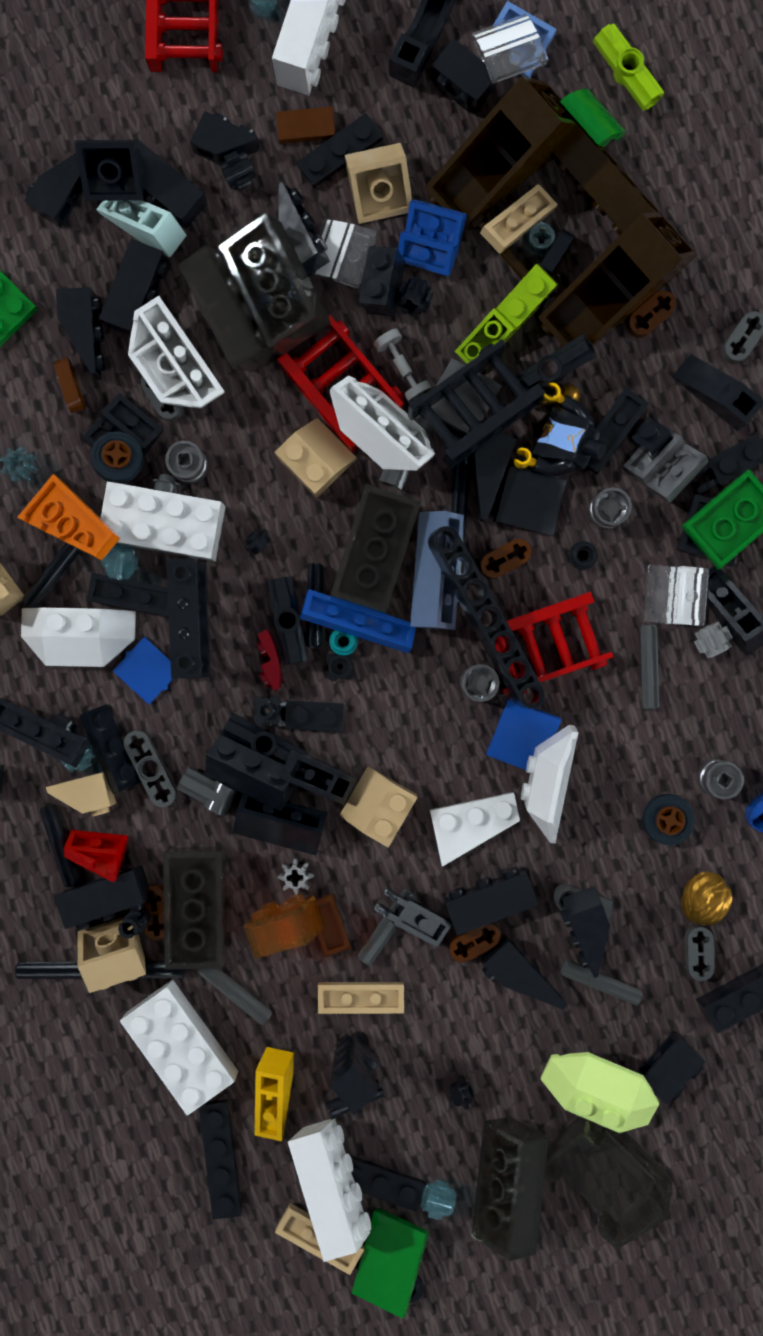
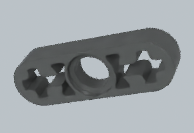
[124,730,177,807]

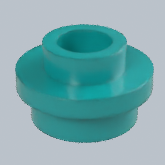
[329,630,358,656]

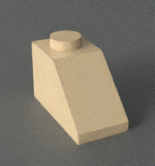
[46,772,116,816]

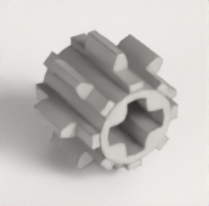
[694,621,733,658]
[278,857,314,895]

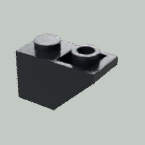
[190,111,260,165]

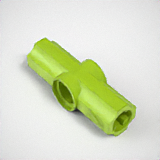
[593,23,664,111]

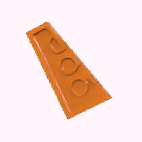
[17,474,120,561]

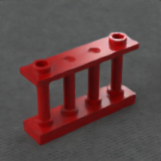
[145,0,223,73]
[277,315,405,453]
[495,592,614,699]

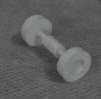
[373,328,432,403]

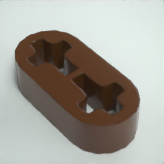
[627,290,677,338]
[54,357,86,413]
[480,539,532,579]
[142,884,172,940]
[449,923,500,963]

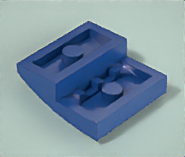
[398,199,467,276]
[486,698,561,770]

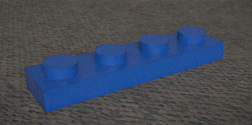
[300,589,416,653]

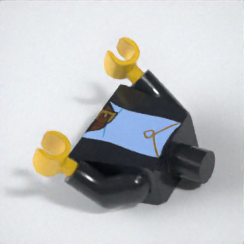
[514,383,607,477]

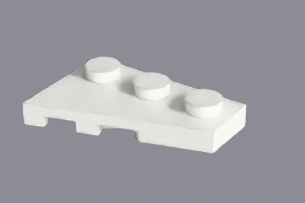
[430,792,520,867]

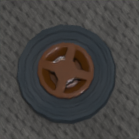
[91,431,144,484]
[642,794,695,846]

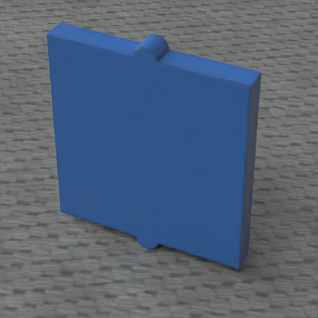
[113,637,174,705]

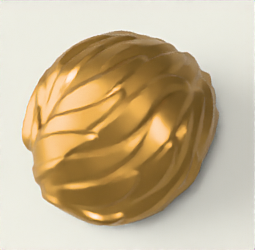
[681,872,732,925]

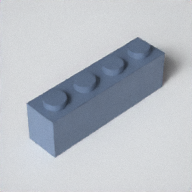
[410,511,464,630]

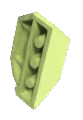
[541,1052,660,1133]

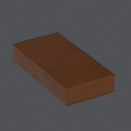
[276,106,335,144]
[306,893,352,958]

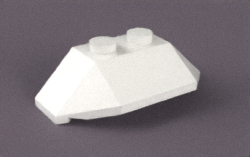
[128,296,225,409]
[330,376,435,471]
[21,608,136,667]
[521,725,578,844]

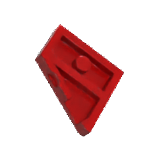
[64,830,128,882]

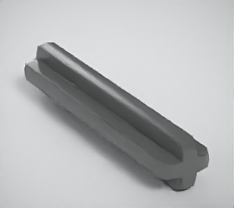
[640,625,659,709]
[357,889,417,965]
[560,960,643,1005]
[199,961,272,1025]

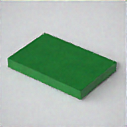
[680,469,763,570]
[352,1208,429,1319]

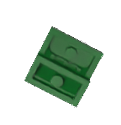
[560,89,626,147]

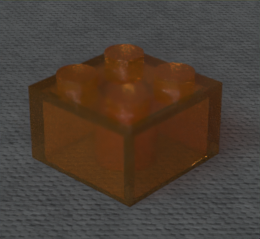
[244,894,325,959]

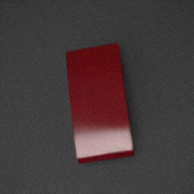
[256,629,282,691]

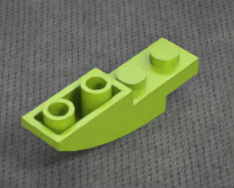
[455,264,559,364]

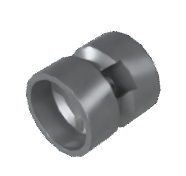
[165,441,209,484]
[588,487,632,530]
[460,664,500,702]
[697,759,744,799]

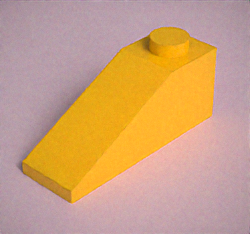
[255,1047,294,1142]

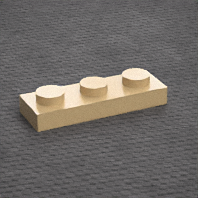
[480,184,558,254]
[318,982,404,1014]
[275,1203,364,1275]

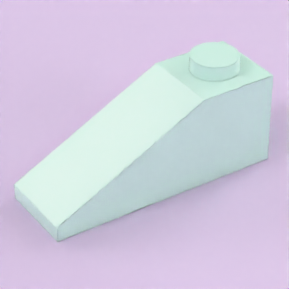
[96,200,187,257]

